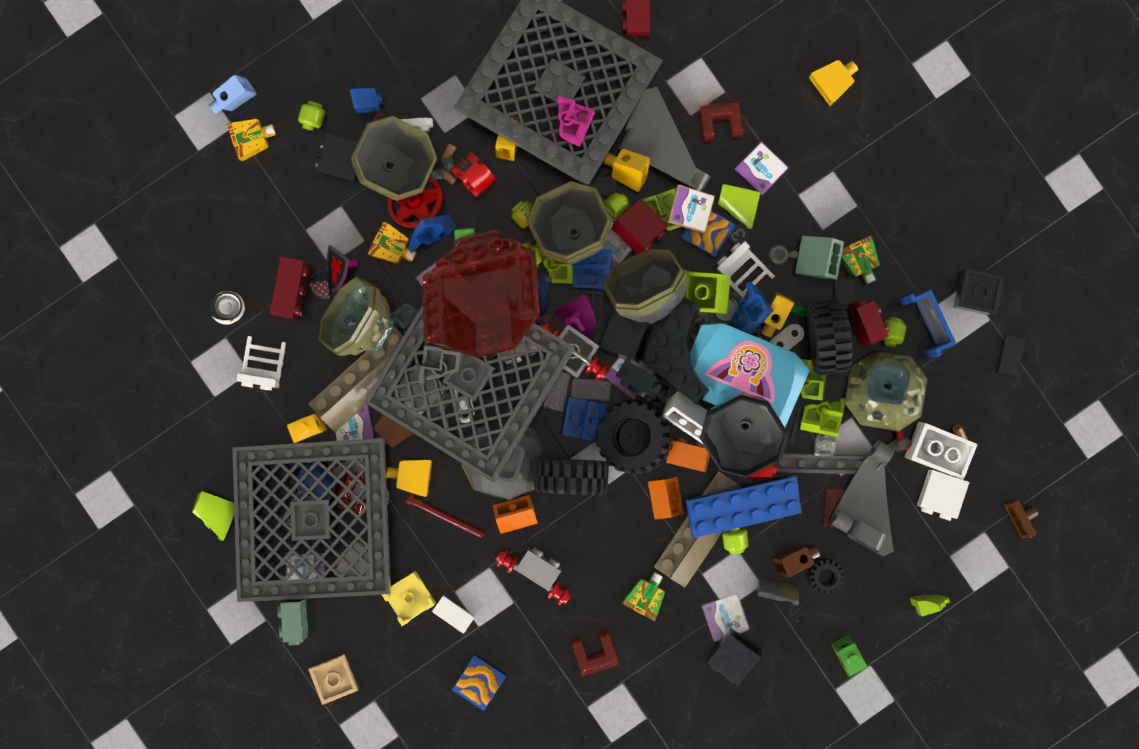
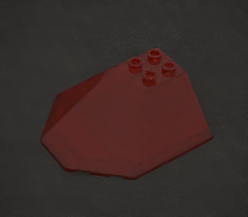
[423,230,540,358]

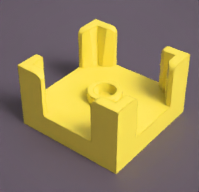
[382,571,436,626]

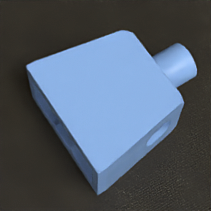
[209,75,257,114]

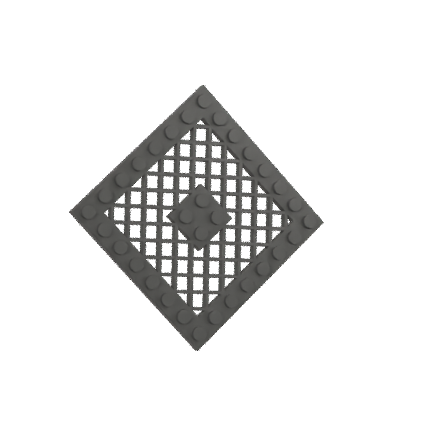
[454,0,663,186]
[364,269,575,483]
[232,438,391,602]

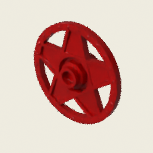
[388,176,442,228]

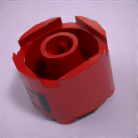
[451,151,496,197]

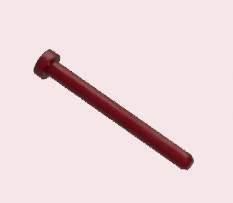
[405,493,485,538]

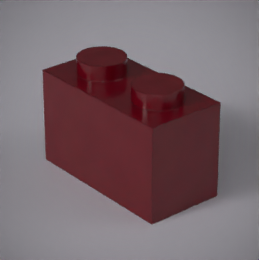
[622,0,650,36]

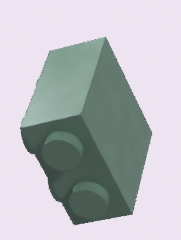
[795,236,844,280]
[278,599,308,645]

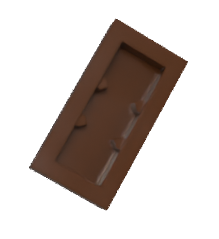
[1004,500,1038,539]

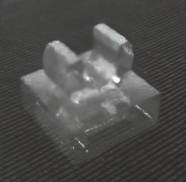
[814,434,836,456]

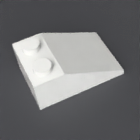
[904,422,977,480]

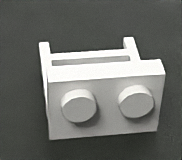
[715,242,775,299]
[236,336,286,391]

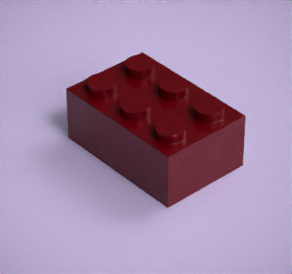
[270,257,311,321]

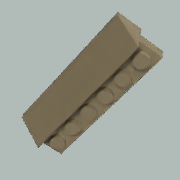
[309,327,421,433]
[654,471,741,587]

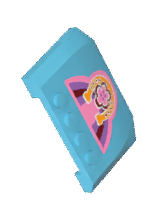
[690,323,810,427]

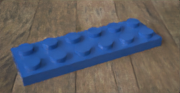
[686,475,802,538]

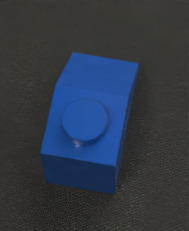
[350,88,383,115]

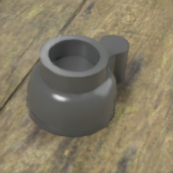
[767,244,798,266]

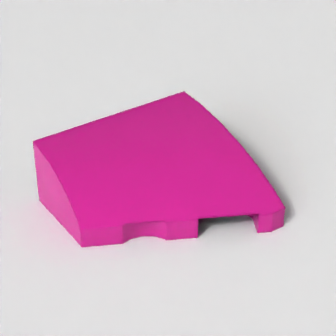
[557,96,595,147]

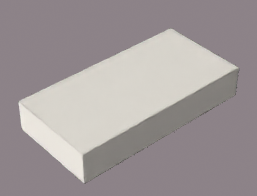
[432,595,475,634]

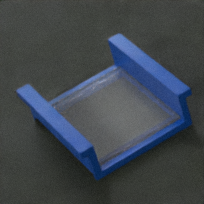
[897,290,957,359]

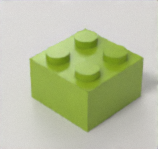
[684,272,731,314]

